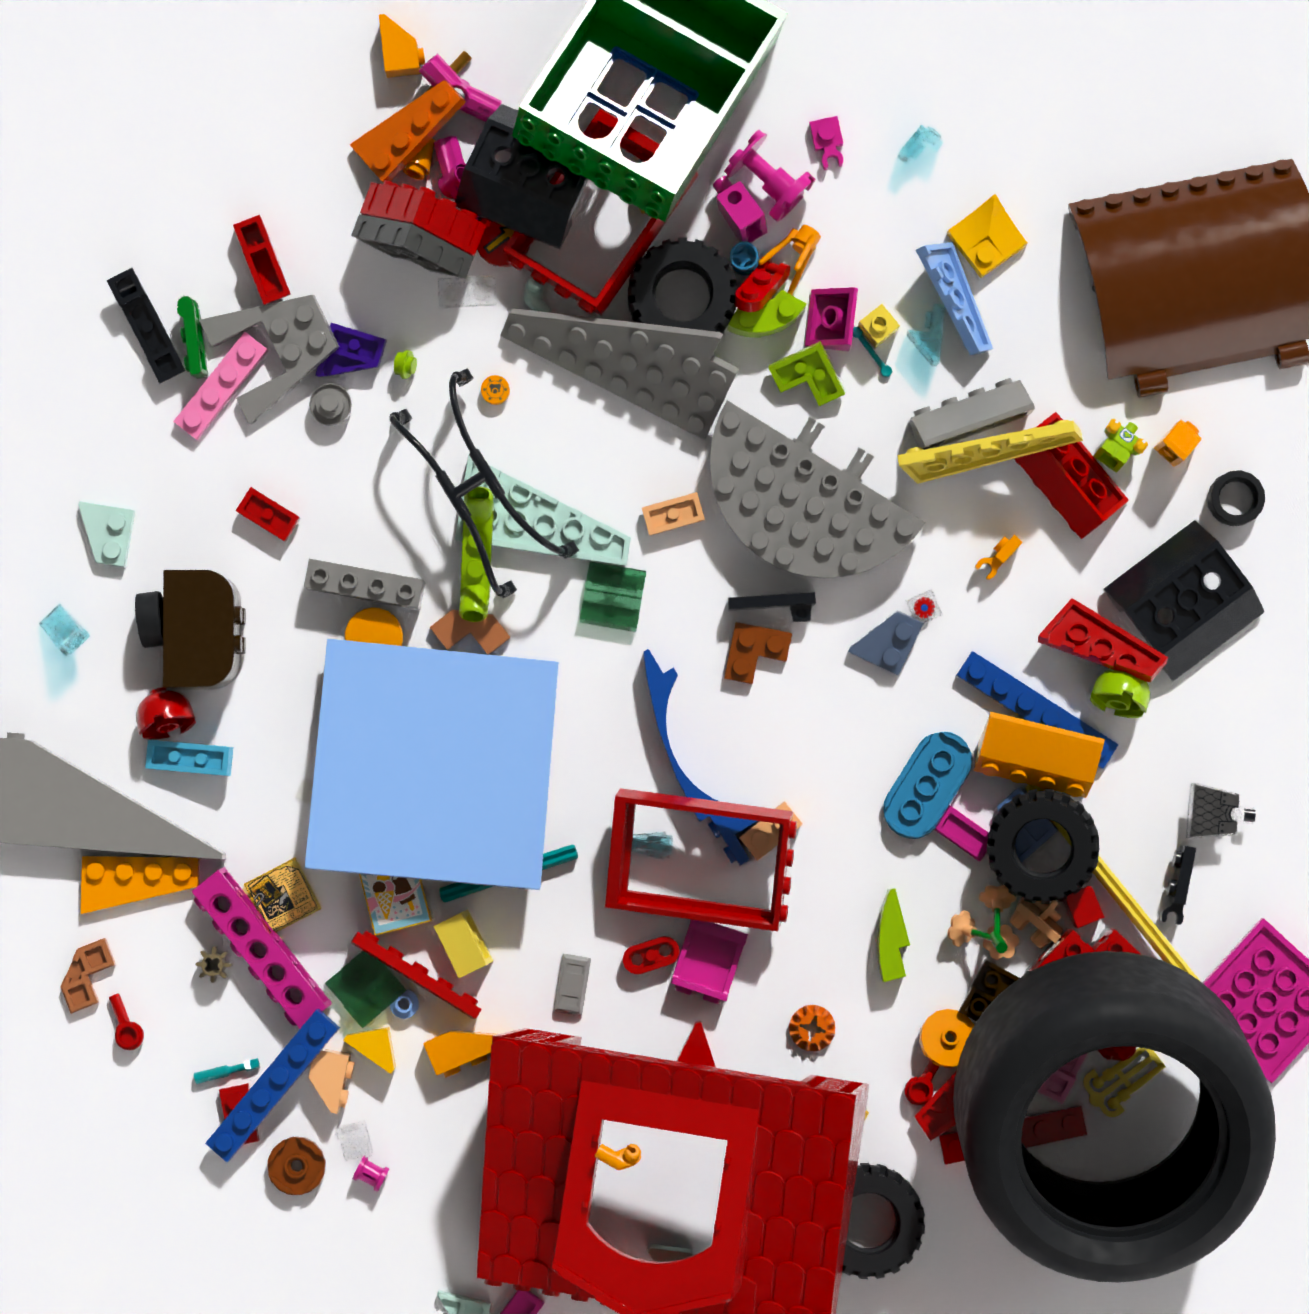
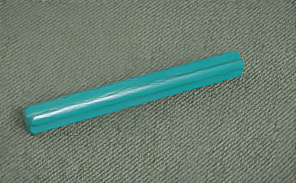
[439,844,578,903]

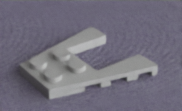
[199,295,339,424]

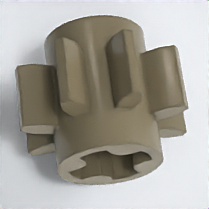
[195,946,233,983]

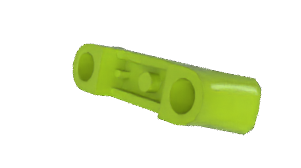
[459,486,494,622]

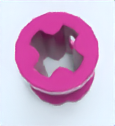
[352,1155,390,1192]

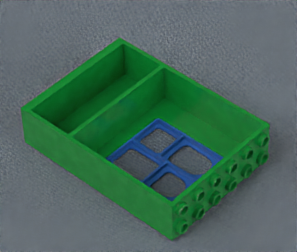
[512,0,788,222]

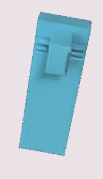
[145,740,234,776]

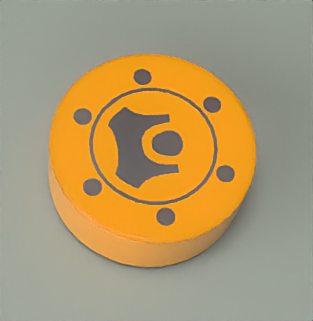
[481,375,510,405]

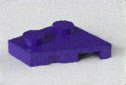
[315,323,387,377]

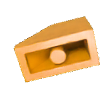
[379,14,425,78]
[1153,419,1202,467]

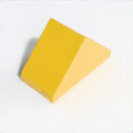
[343,1027,396,1074]

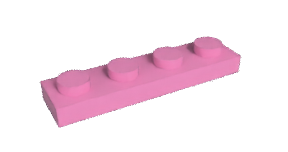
[173,332,269,440]

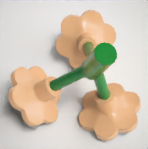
[947,885,1020,960]

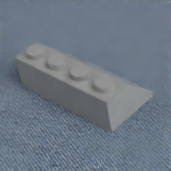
[909,378,1035,450]

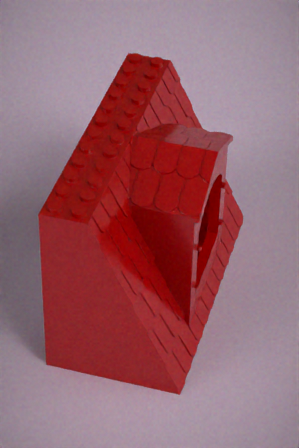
[477,1028,870,1314]

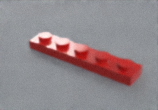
[350,930,482,1019]
[938,1105,1088,1165]

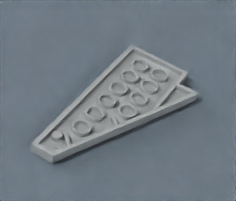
[500,308,739,440]

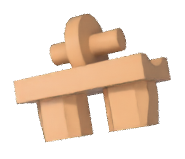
[1009,897,1063,949]

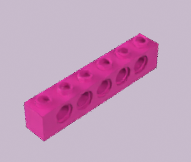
[191,867,333,1029]

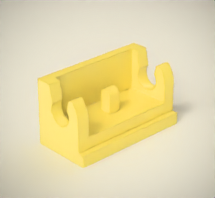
[433,909,493,978]

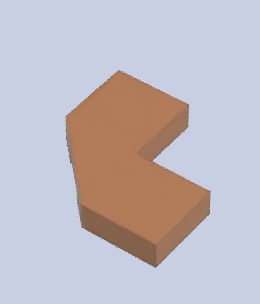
[430,609,511,655]
[60,938,116,1014]

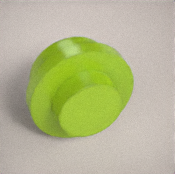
[394,350,417,379]

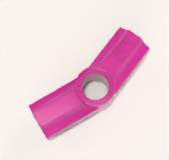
[419,53,502,122]
[433,136,482,220]

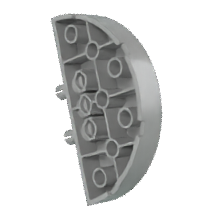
[710,400,926,578]

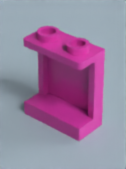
[671,920,748,1005]

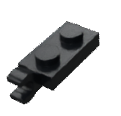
[1160,845,1196,925]

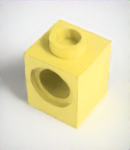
[857,304,900,349]

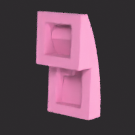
[1038,1053,1088,1104]

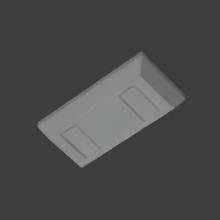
[553,953,591,1016]

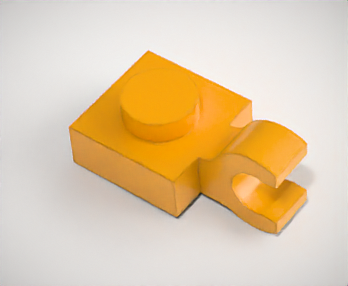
[974,534,1023,580]

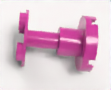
[724,129,816,223]

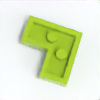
[768,341,846,406]

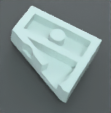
[78,501,136,568]

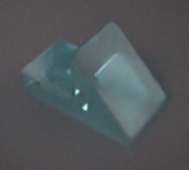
[906,304,945,366]
[39,603,90,656]

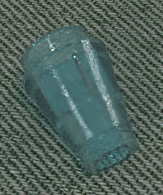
[632,831,673,860]

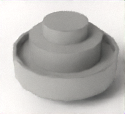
[309,383,352,427]

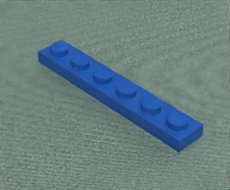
[956,651,1119,769]
[205,1009,341,1162]

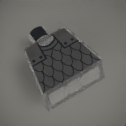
[1186,783,1256,839]

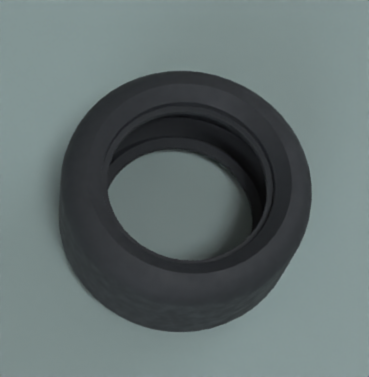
[953,951,1276,1283]

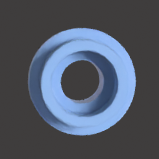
[390,989,419,1019]

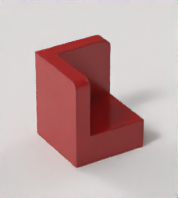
[1063,886,1105,928]

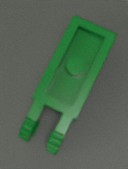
[177,295,208,379]

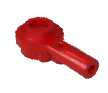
[109,993,144,1051]
[904,1060,939,1106]

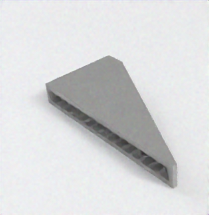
[0,732,226,860]

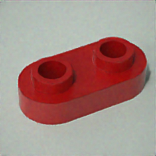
[623,936,680,974]

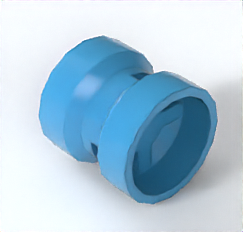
[730,242,759,276]

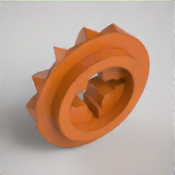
[789,1005,836,1051]

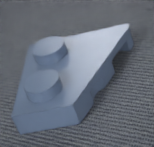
[848,610,924,675]

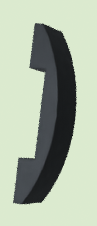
[106,267,186,384]

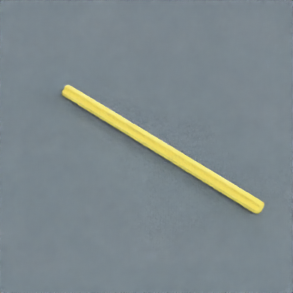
[1025,784,1200,981]

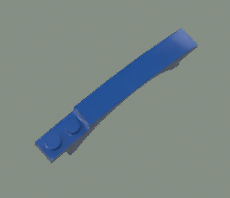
[643,649,757,866]

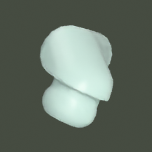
[524,277,552,313]

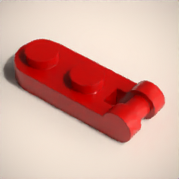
[734,257,791,312]

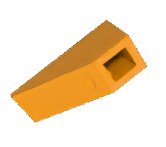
[423,1030,496,1078]

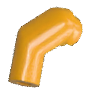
[595,1144,641,1170]

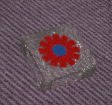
[905,589,943,624]

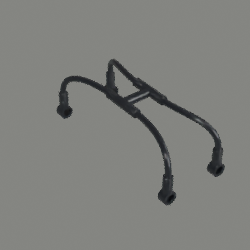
[389,368,579,599]

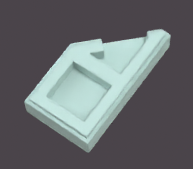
[437,1290,491,1314]

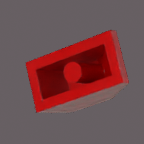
[677,1020,716,1067]

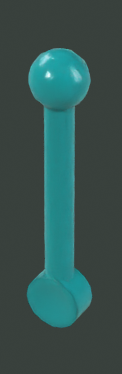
[853,327,892,377]

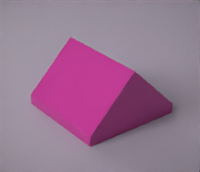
[805,287,858,352]

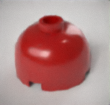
[136,687,196,740]

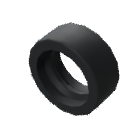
[1207,470,1265,526]
[135,591,163,648]

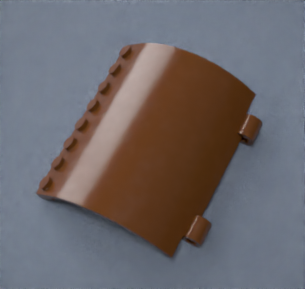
[1068,159,1309,398]

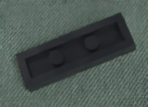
[727,592,816,622]

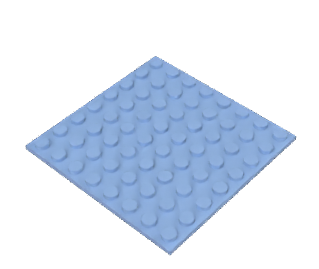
[304,639,559,890]

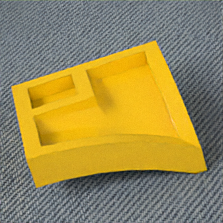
[947,194,1028,278]

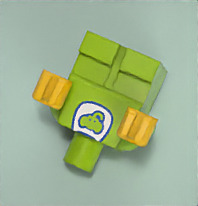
[1093,419,1148,473]

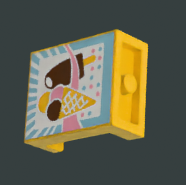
[359,874,433,936]

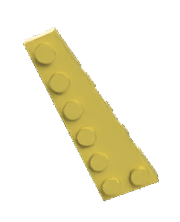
[897,420,1083,484]

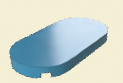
[883,732,972,839]

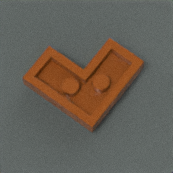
[724,622,792,684]

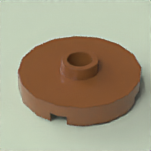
[267,1136,326,1195]

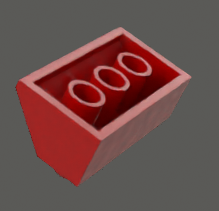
[1014,412,1129,540]

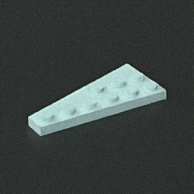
[455,454,631,567]

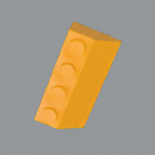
[973,712,1105,798]

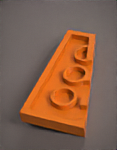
[349,80,466,183]

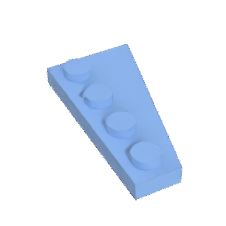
[916,242,993,355]

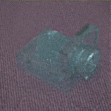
[897,124,943,164]

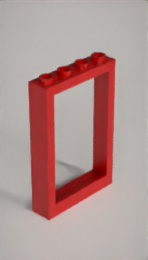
[503,109,698,316]
[605,788,797,932]

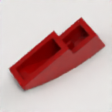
[233,214,291,305]

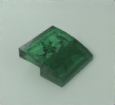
[579,561,647,632]
[325,950,407,1029]

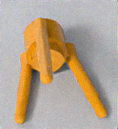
[758,225,821,295]

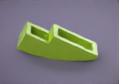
[877,888,910,982]

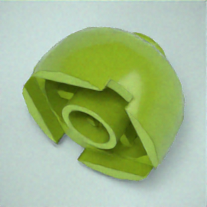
[1090,669,1150,718]

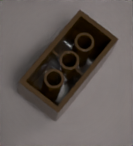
[163,570,246,690]

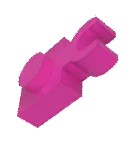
[809,116,844,170]

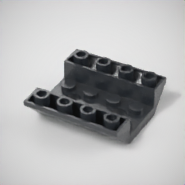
[455,104,589,250]
[1102,520,1265,682]

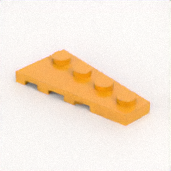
[81,856,200,914]

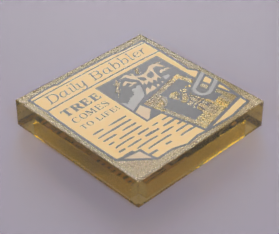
[244,857,322,933]

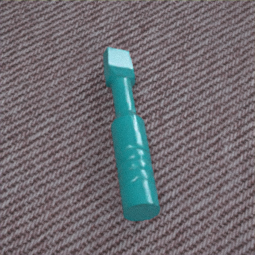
[194,1058,260,1084]

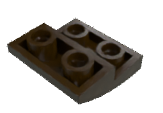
[959,959,1020,1022]

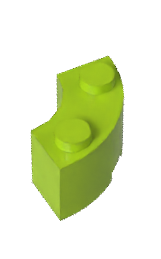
[727,290,807,338]

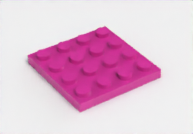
[1202,918,1309,1083]

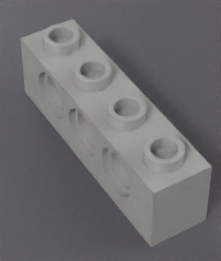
[304,558,426,610]

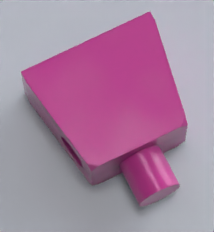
[713,176,768,243]

